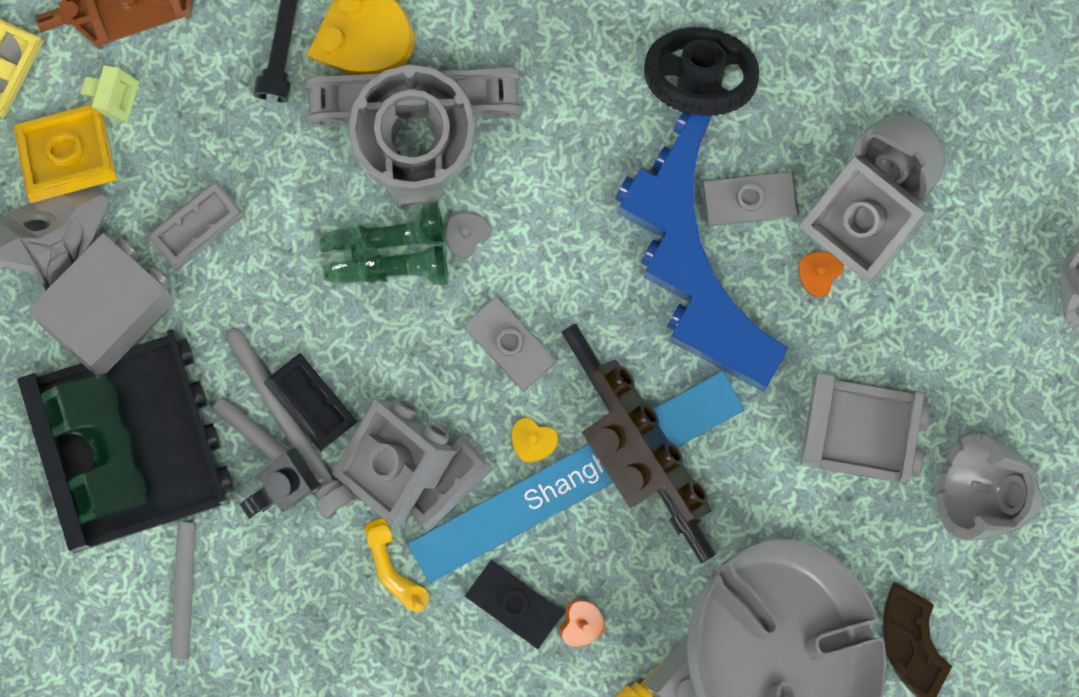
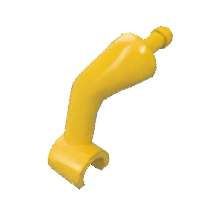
[365,518,429,612]

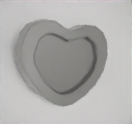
[446,213,491,259]

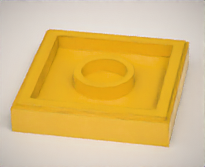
[13,104,117,203]

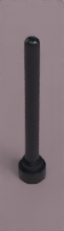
[253,0,298,103]

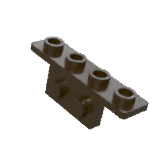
[582,360,712,524]

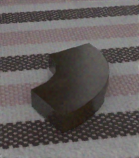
[882,582,953,697]

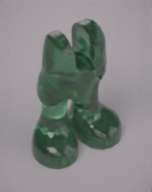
[319,201,449,285]

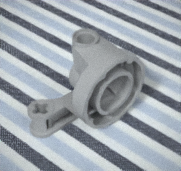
[304,65,522,210]

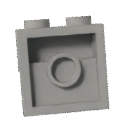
[331,398,456,526]

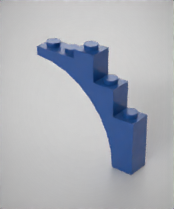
[615,112,788,392]

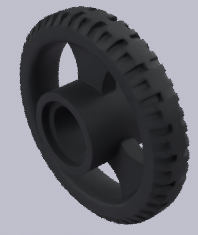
[644,27,759,117]

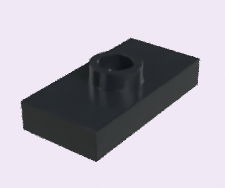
[264,353,358,452]
[465,560,564,650]

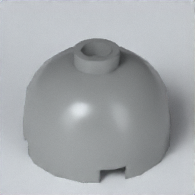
[854,114,945,201]

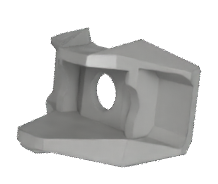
[0,187,109,292]

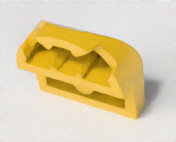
[306,0,416,75]

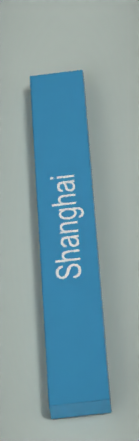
[408,371,745,584]

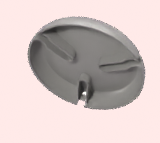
[687,539,886,697]

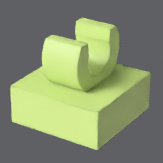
[80,65,139,123]

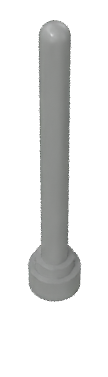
[226,328,356,519]

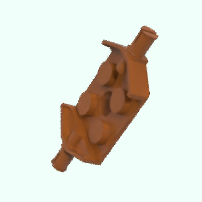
[35,0,194,50]

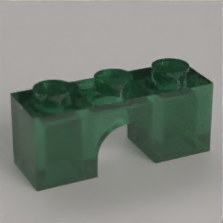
[41,373,146,524]

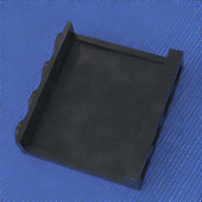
[17,329,234,553]

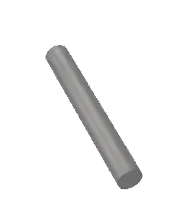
[212,397,324,493]
[171,522,196,659]

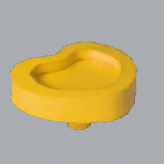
[511,418,559,463]

